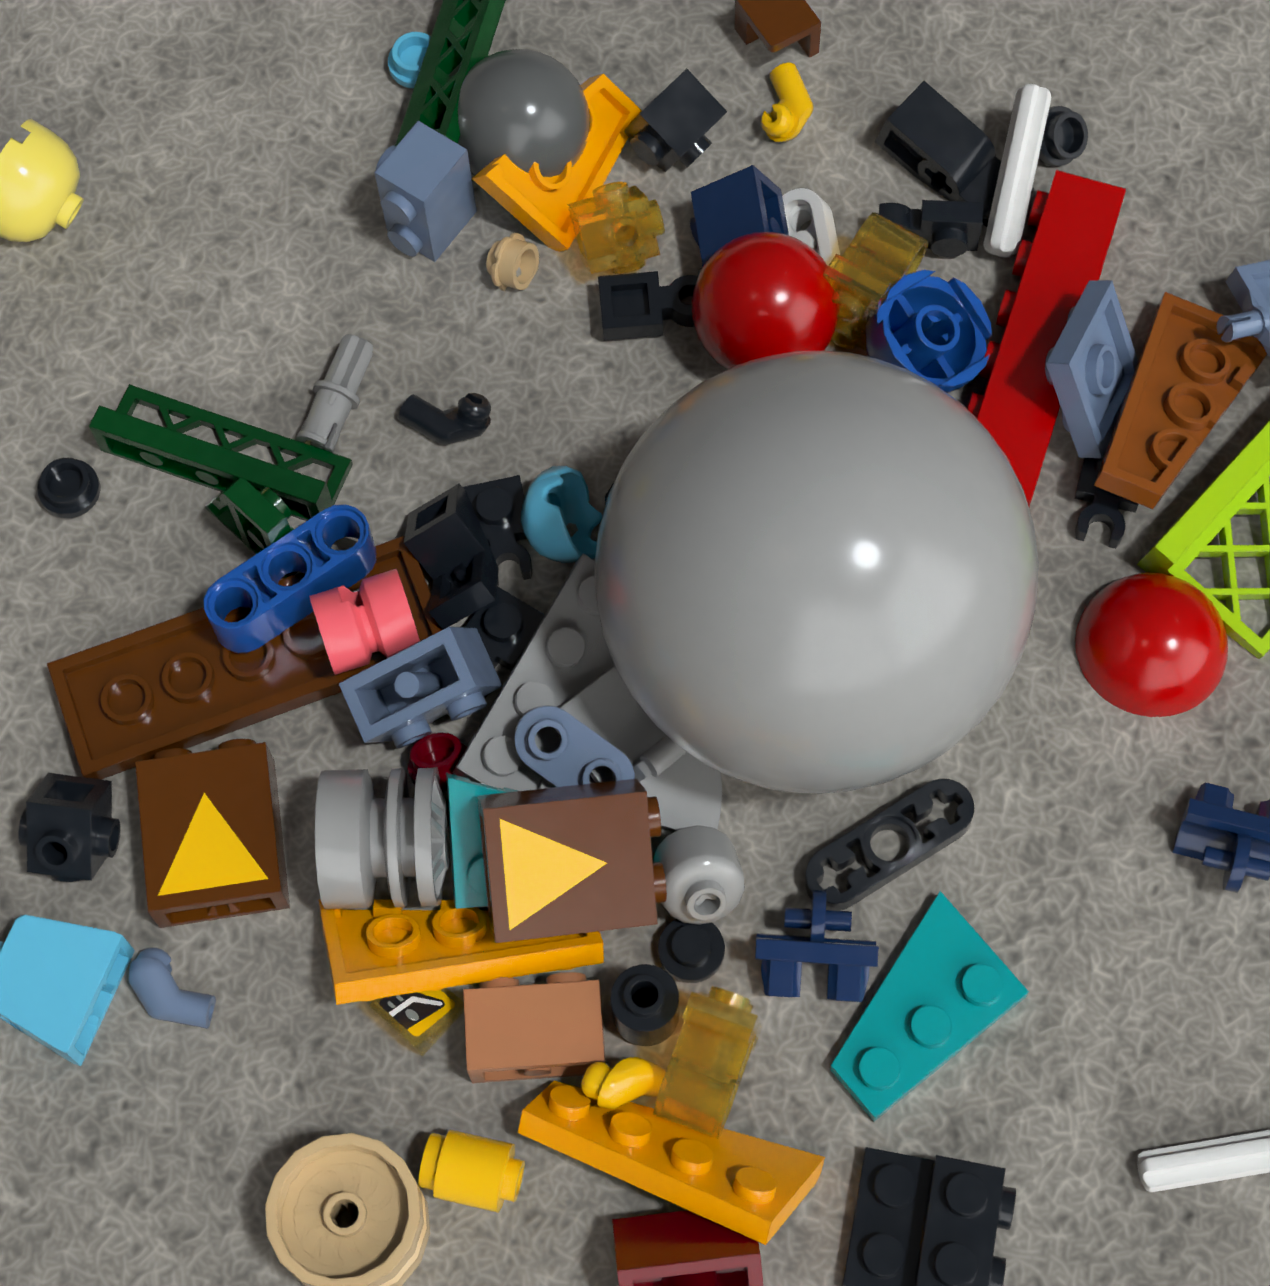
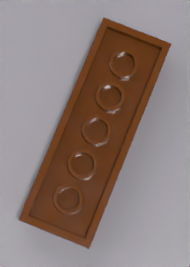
[47,536,443,780]

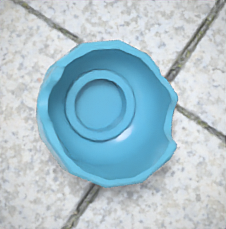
[521,466,603,563]

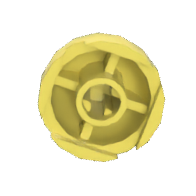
[0,119,84,242]

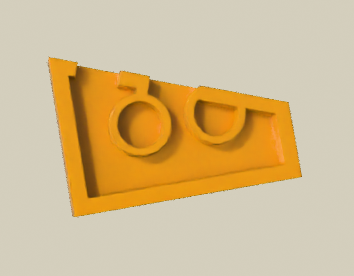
[472,73,642,252]

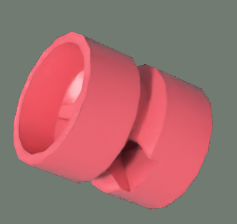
[309,569,420,675]

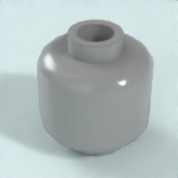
[653,825,745,925]

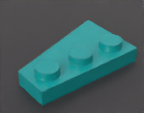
[830,891,1029,1122]

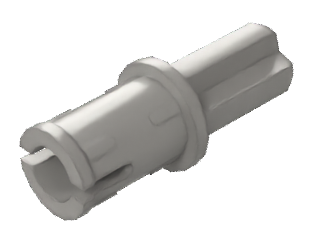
[296,334,373,453]

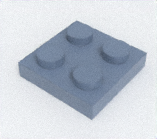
[1045,280,1138,458]

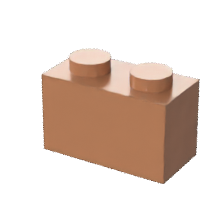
[463,972,606,1083]

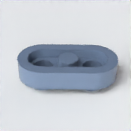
[514,705,635,787]

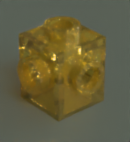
[567,182,665,274]

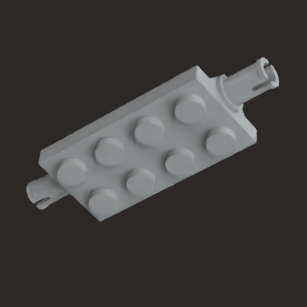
[452,554,615,791]

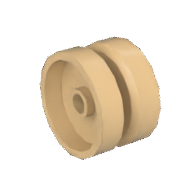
[265,1133,430,1286]

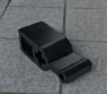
[875,81,1034,227]

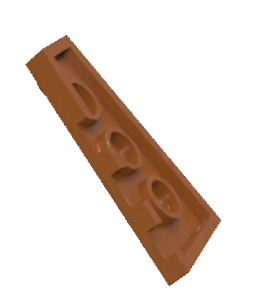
[1094,292,1268,509]

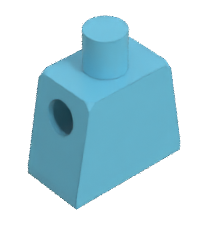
[0,915,135,1066]

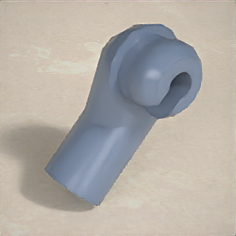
[129,948,216,1029]

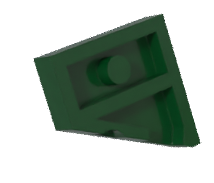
[205,477,297,579]

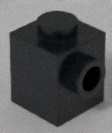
[624,68,727,172]

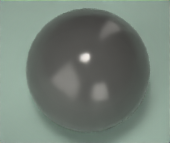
[458,49,590,177]

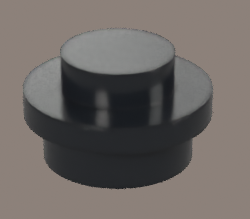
[1039,106,1088,166]
[37,458,101,518]
[658,919,725,983]

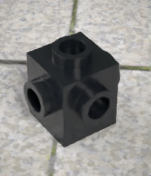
[18,773,121,882]

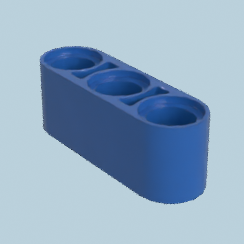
[204,504,376,653]

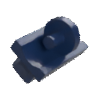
[1172,782,1270,893]
[755,890,879,1002]

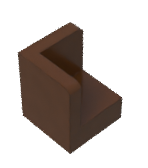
[734,0,821,58]

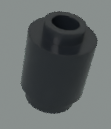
[610,964,680,1046]

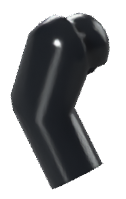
[398,393,491,445]

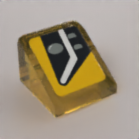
[368,988,464,1057]

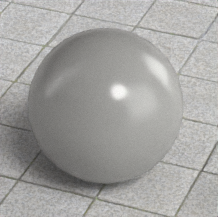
[595,351,1039,794]

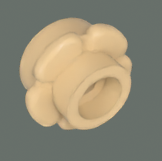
[486,233,539,291]

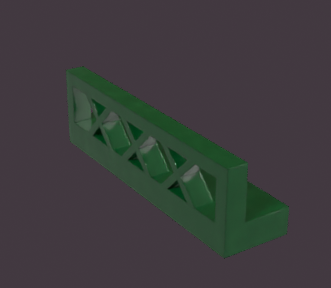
[395,0,506,146]
[89,384,353,521]

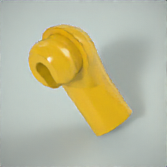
[761,63,814,142]
[581,1057,668,1109]

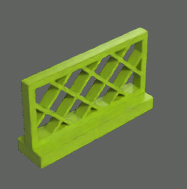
[1137,419,1270,659]

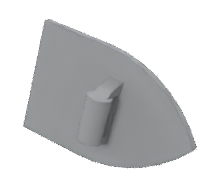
[555,665,722,832]

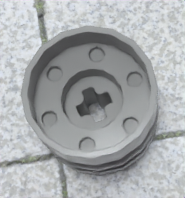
[315,767,451,909]

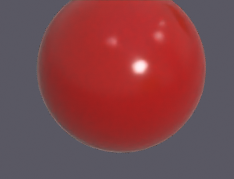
[692,232,839,370]
[1075,572,1228,717]

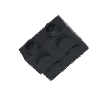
[842,1147,1016,1286]

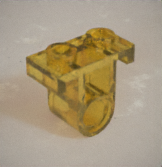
[823,212,928,351]
[653,986,763,1139]

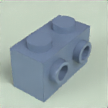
[374,121,477,262]
[339,626,503,748]

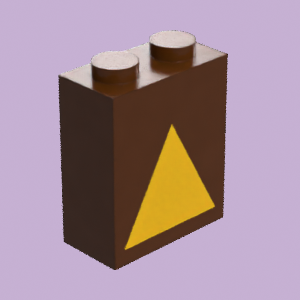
[135,739,290,928]
[477,778,667,943]

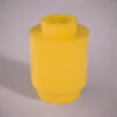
[418,1129,525,1213]

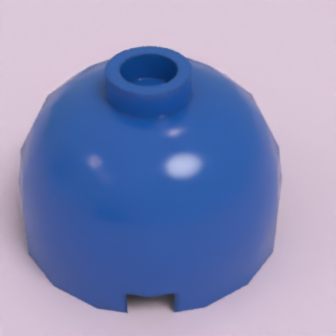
[865,270,992,393]

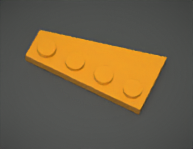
[318,899,604,1005]
[518,1080,825,1245]

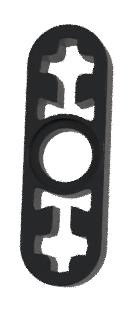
[805,779,975,911]

